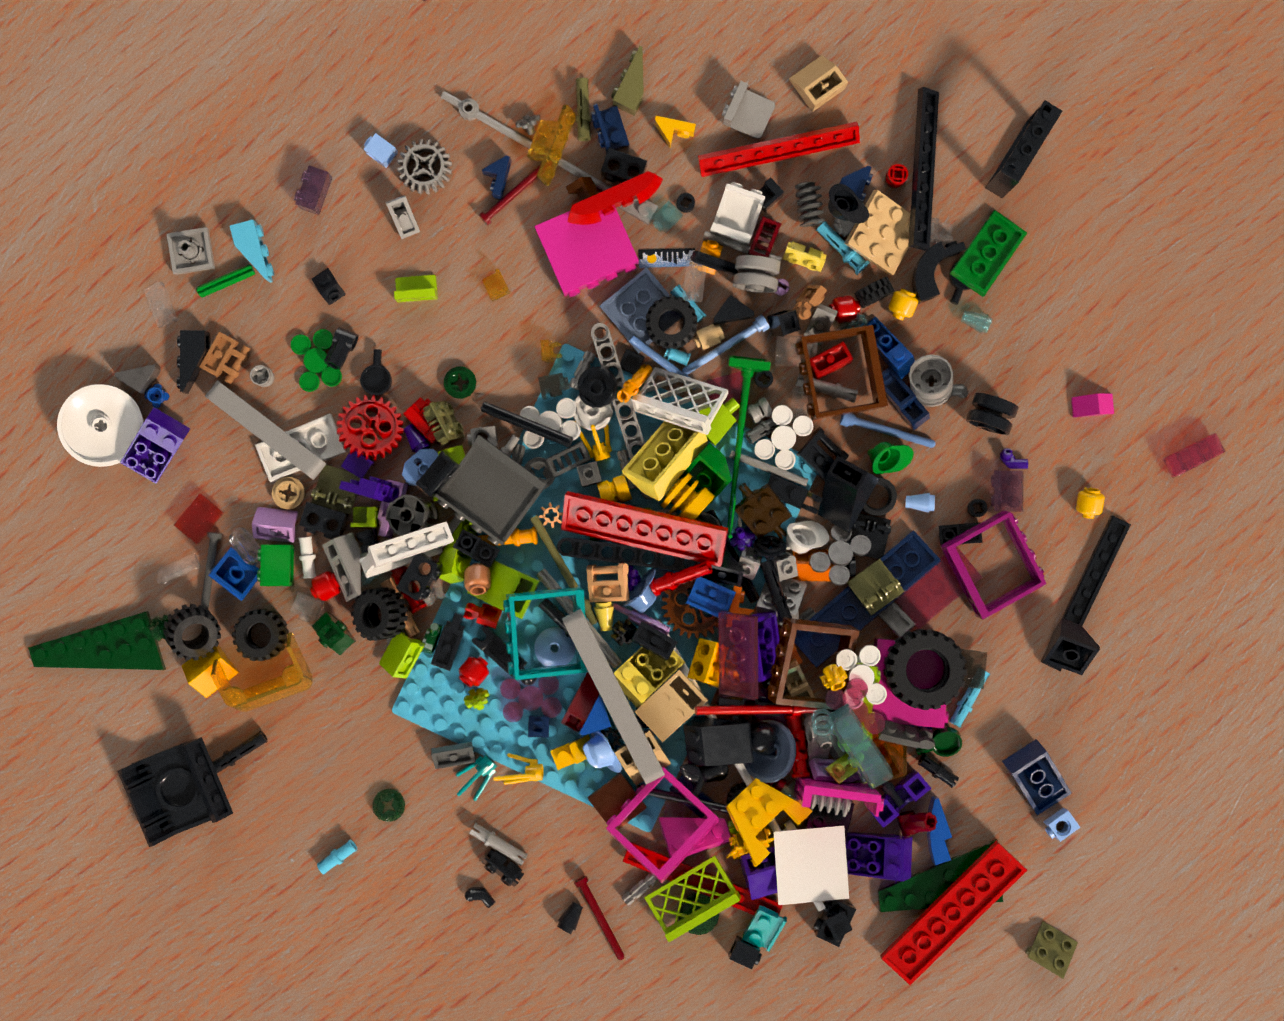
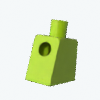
[699,397,740,446]

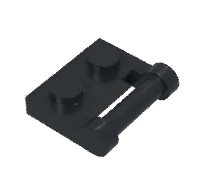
[796,427,849,482]

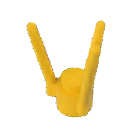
[573,420,612,462]
[493,753,544,785]

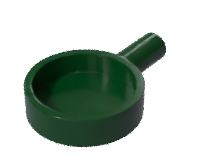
[422,623,443,655]
[916,727,962,757]

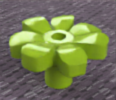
[464,688,489,710]

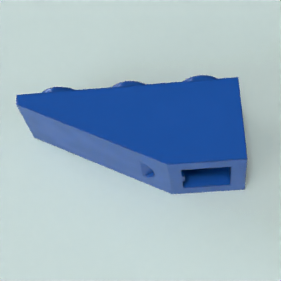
[864,316,915,379]

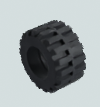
[646,295,697,349]
[351,587,408,641]
[163,604,221,661]
[232,609,289,662]

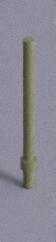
[530,515,598,625]

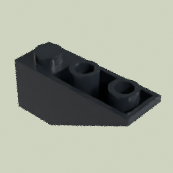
[177,330,210,394]

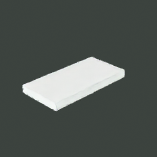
[255,414,347,483]

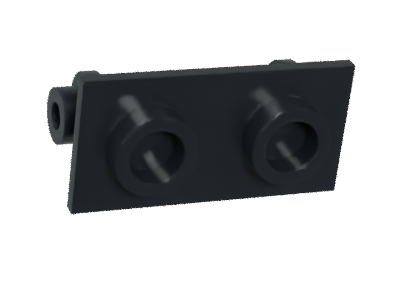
[482,849,524,887]

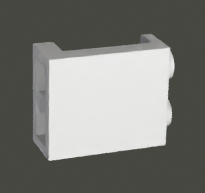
[710,182,765,246]

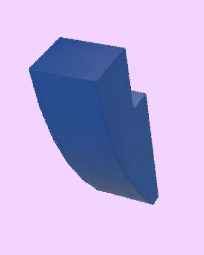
[927,795,952,865]

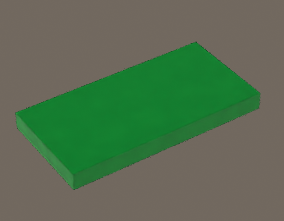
[950,210,1027,297]

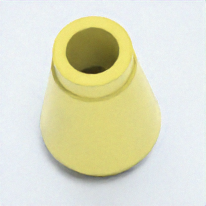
[594,602,614,631]

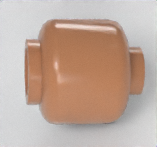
[464,563,491,595]

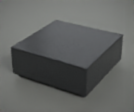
[620,349,645,375]

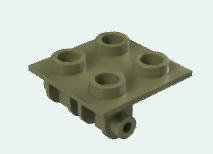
[423,401,465,445]
[311,465,360,515]
[847,559,905,616]
[1025,921,1078,979]

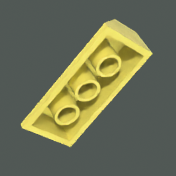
[622,421,708,501]

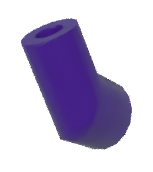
[1000,448,1028,469]

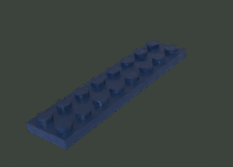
[794,530,941,668]

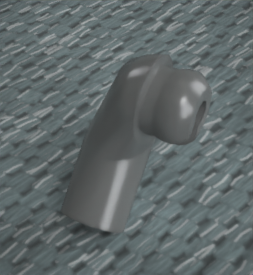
[943,384,969,404]

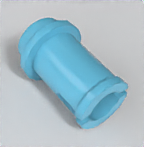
[664,348,691,366]

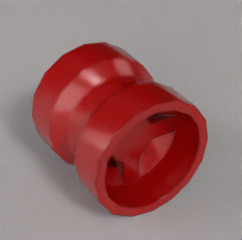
[885,164,908,188]

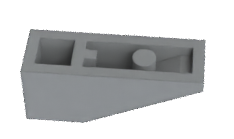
[322,533,361,602]

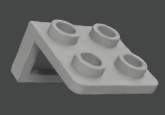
[722,81,775,139]
[756,578,807,626]

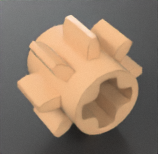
[539,502,563,528]

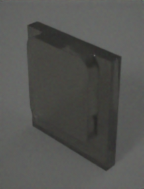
[961,649,988,689]

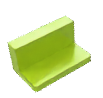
[394,275,438,303]
[379,632,425,679]

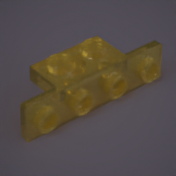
[527,104,576,186]

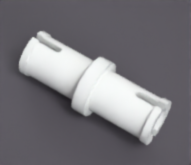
[298,536,316,579]

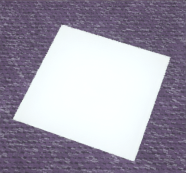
[774,826,849,905]

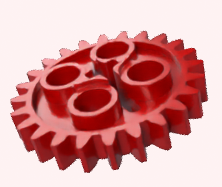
[336,395,404,460]

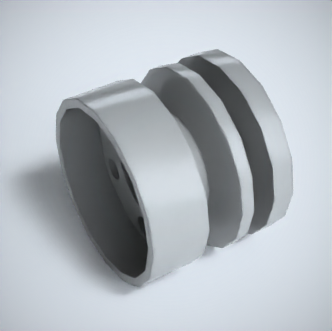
[909,354,953,407]

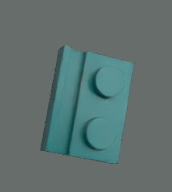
[742,905,787,952]

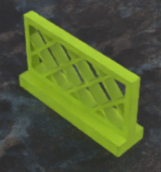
[644,855,741,942]

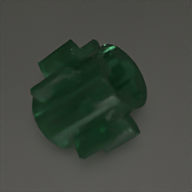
[149,614,169,642]

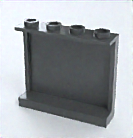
[435,435,548,545]

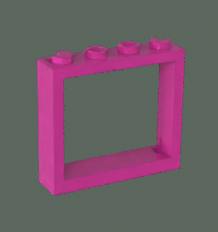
[606,767,719,883]

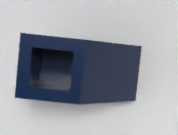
[839,166,873,202]

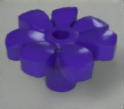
[729,527,756,551]
[627,565,641,591]

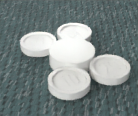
[520,398,581,449]
[754,405,813,470]
[836,645,887,709]

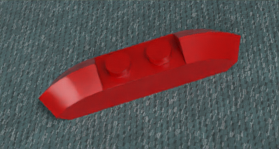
[567,171,663,225]

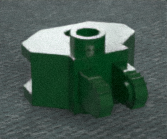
[312,611,356,655]

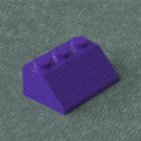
[733,611,779,682]

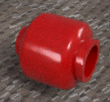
[829,295,860,324]
[310,571,341,601]
[458,656,489,687]

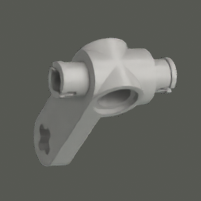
[803,713,832,773]

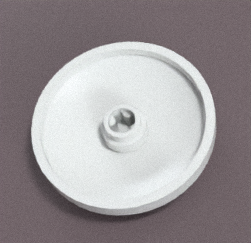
[57,384,144,467]

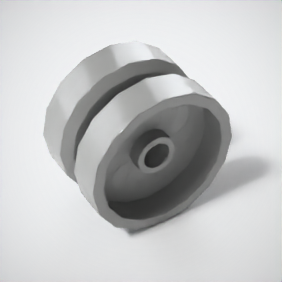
[733,255,781,293]

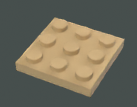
[844,190,910,275]

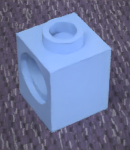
[364,133,398,168]
[1043,808,1080,842]

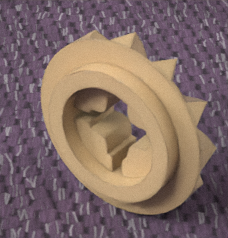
[272,477,305,509]

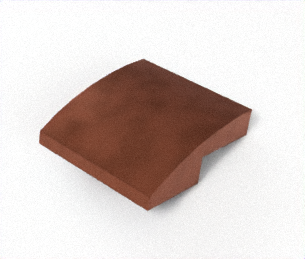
[587,773,647,830]

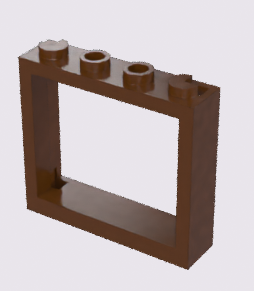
[795,325,888,420]
[767,618,860,710]

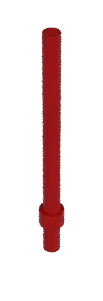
[695,705,817,716]

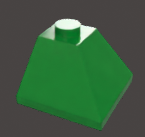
[679,443,732,505]

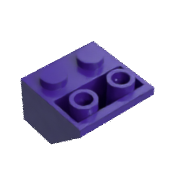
[739,847,778,900]

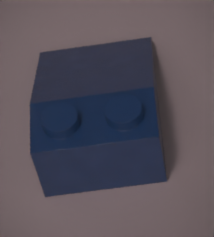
[1002,739,1072,816]

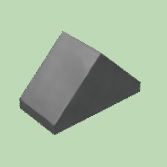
[114,364,161,394]

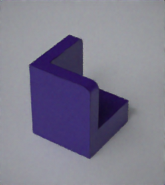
[341,451,375,478]

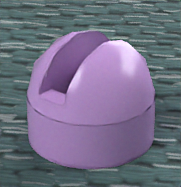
[774,279,790,296]

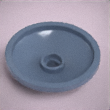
[743,720,796,783]

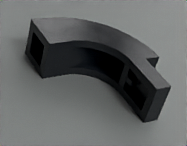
[912,241,966,304]

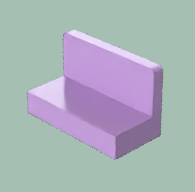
[252,507,298,543]

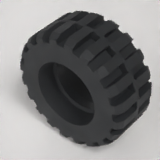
[883,629,967,710]

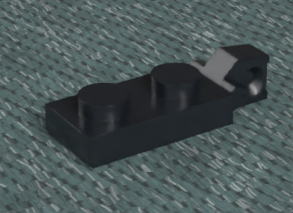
[431,612,465,671]

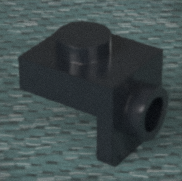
[312,268,346,305]

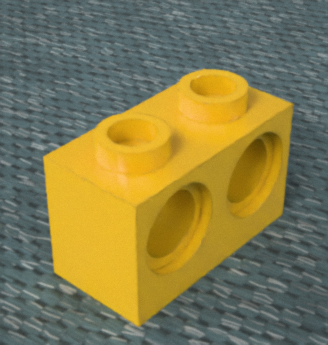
[687,638,730,687]

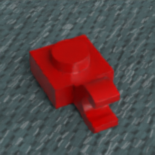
[464,603,502,629]

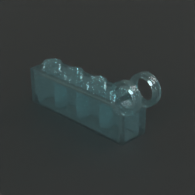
[811,704,893,790]

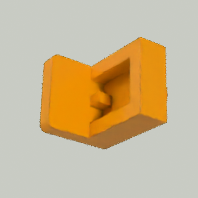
[695,240,723,275]

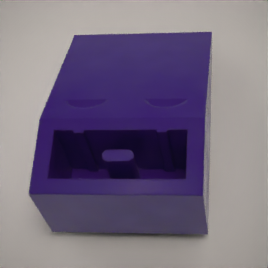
[120,407,190,484]
[845,832,913,882]

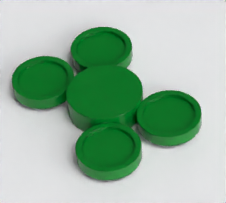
[290,329,342,392]

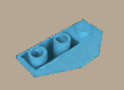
[230,220,274,283]

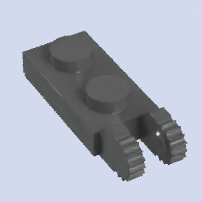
[877,719,935,750]

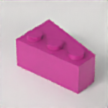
[659,817,731,858]

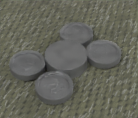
[809,525,871,586]

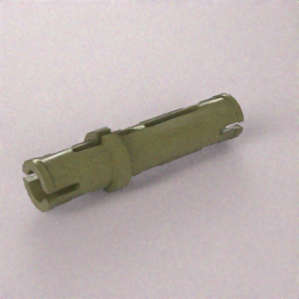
[575,78,592,141]

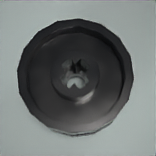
[966,393,1019,435]

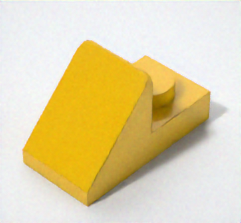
[655,116,696,148]
[550,734,590,770]

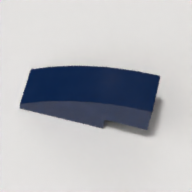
[882,367,930,430]

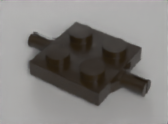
[735,483,792,539]

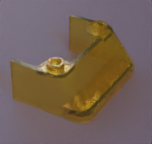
[211,632,313,712]

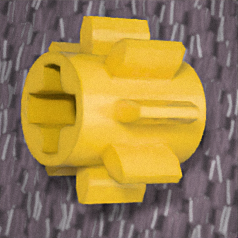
[820,664,848,691]

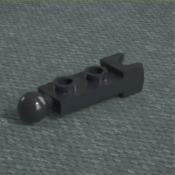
[472,626,537,685]

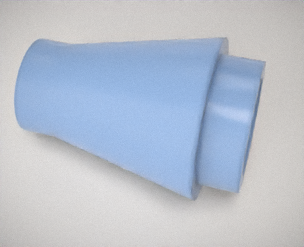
[905,493,935,513]

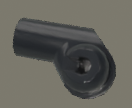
[465,887,496,908]

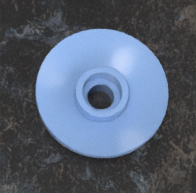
[534,627,576,667]

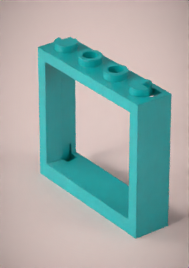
[503,587,588,680]

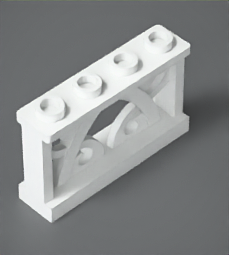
[360,521,454,578]

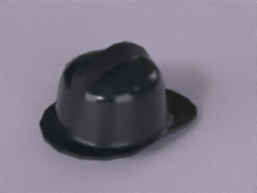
[828,184,869,224]

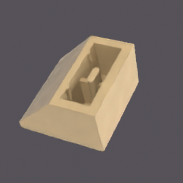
[789,55,848,112]
[614,728,671,785]

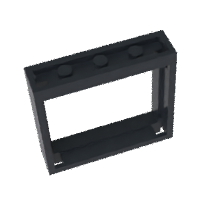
[985,100,1062,198]

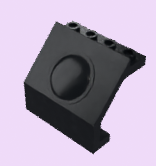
[117,737,233,847]

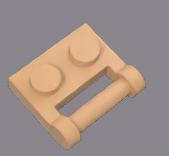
[586,563,630,602]

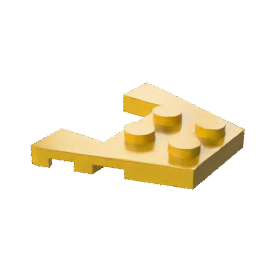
[726,778,813,867]

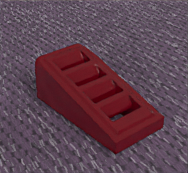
[748,216,782,257]

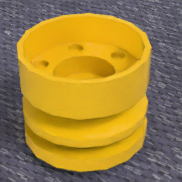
[660,473,715,520]

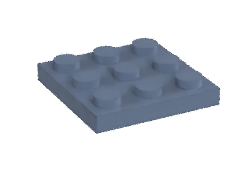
[599,267,683,354]

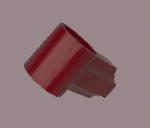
[897,810,937,836]

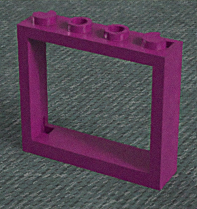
[940,510,1047,620]

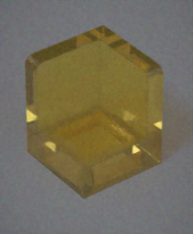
[482,268,510,302]

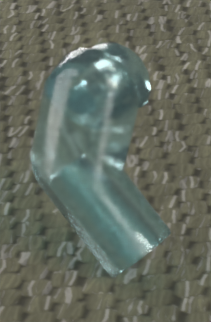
[839,314,867,330]

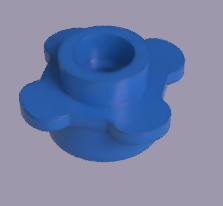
[145,384,170,408]

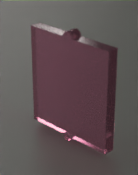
[707,372,750,405]

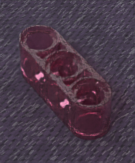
[1163,433,1225,478]

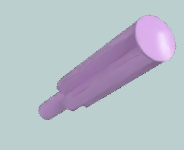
[613,603,670,635]

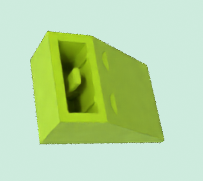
[467,561,540,619]

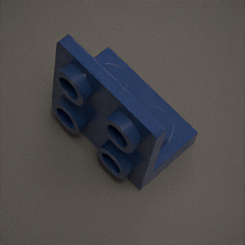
[591,104,629,153]

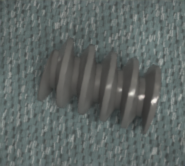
[795,182,825,227]

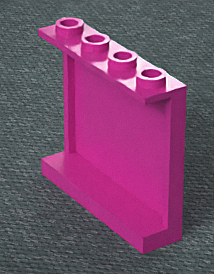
[534,208,639,297]
[872,638,949,728]
[794,776,884,817]

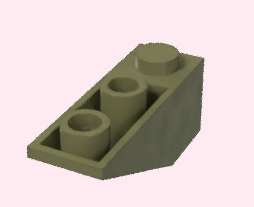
[611,46,644,116]

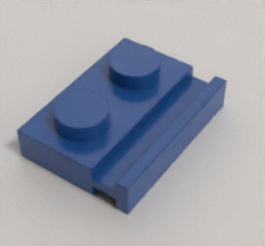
[686,577,736,620]

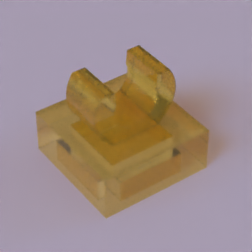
[540,340,562,363]

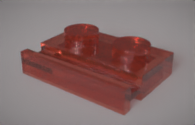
[174,494,224,544]

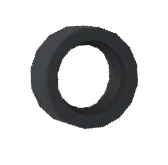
[862,477,897,516]

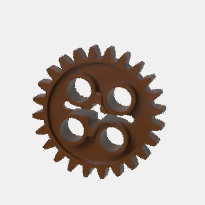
[661,579,728,639]

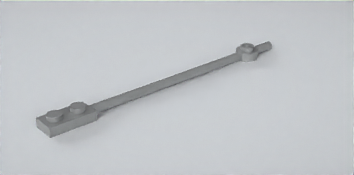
[441,91,658,225]

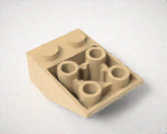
[635,669,708,742]

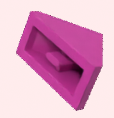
[1071,393,1114,418]

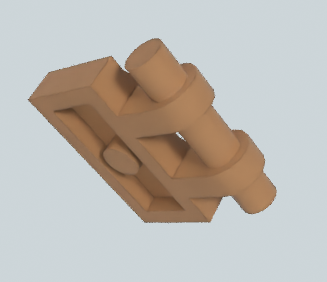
[792,285,827,320]
[199,332,251,384]

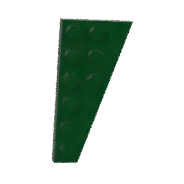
[28,611,166,670]

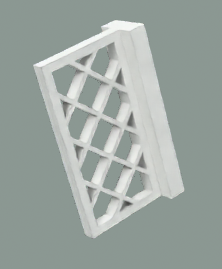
[631,367,728,435]

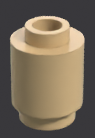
[693,324,725,350]

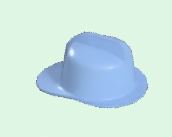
[583,731,622,773]

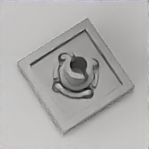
[166,227,215,275]

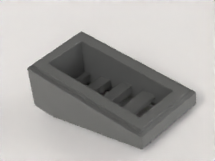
[545,441,591,478]

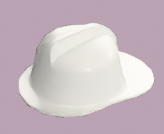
[786,521,829,554]

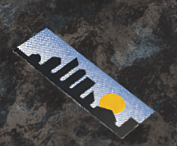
[639,248,696,268]

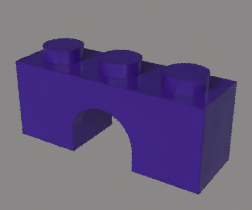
[867,769,932,828]

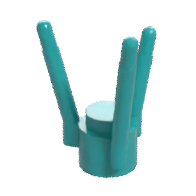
[456,755,497,801]

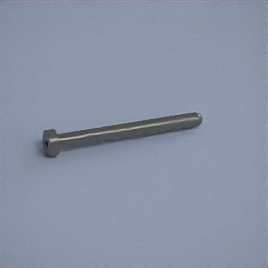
[201,532,222,609]

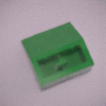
[257,545,294,586]

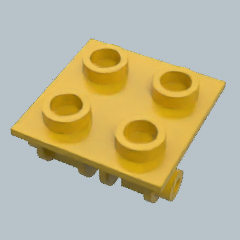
[726,827,775,860]

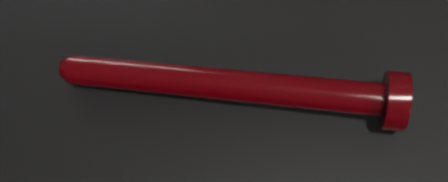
[479,160,551,226]
[574,876,625,960]

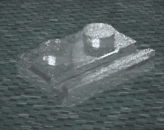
[775,335,818,366]

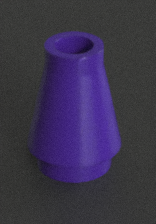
[404,424,431,453]

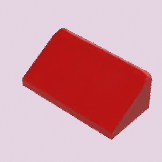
[810,341,853,379]

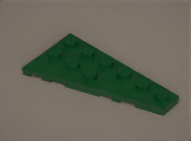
[878,839,1003,912]

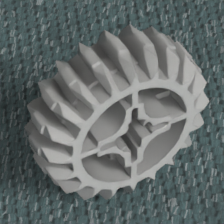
[397,139,452,195]

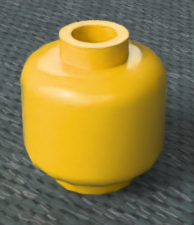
[888,288,919,320]
[1076,487,1105,519]

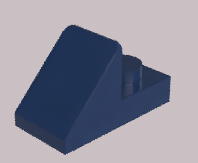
[482,155,512,200]

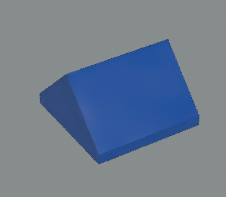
[208,547,259,601]
[579,694,612,736]

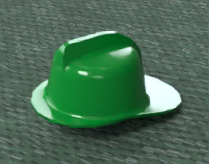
[867,442,914,474]

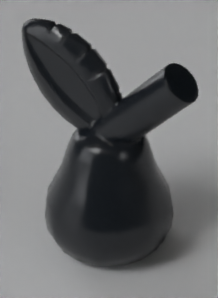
[680,764,729,798]

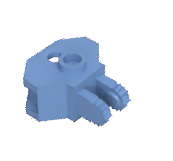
[402,449,438,486]

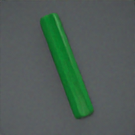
[196,264,255,298]

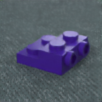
[339,476,399,503]

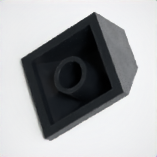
[1043,618,1100,675]

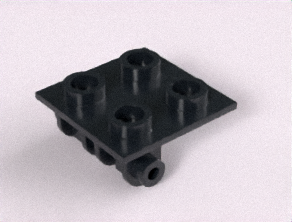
[847,514,892,559]
[805,803,855,842]

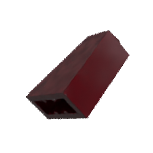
[561,672,600,733]

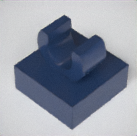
[528,716,550,738]

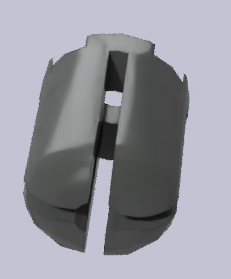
[386,495,439,536]

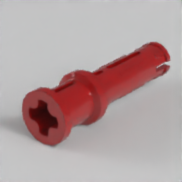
[650,560,712,596]

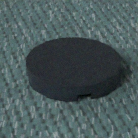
[577,367,617,408]

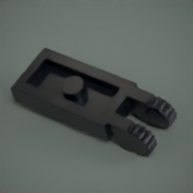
[767,474,823,514]

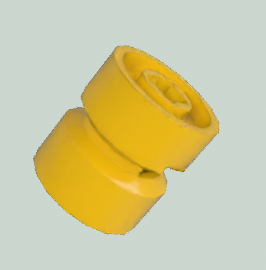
[596,474,632,503]

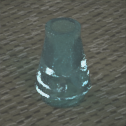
[961,310,993,333]

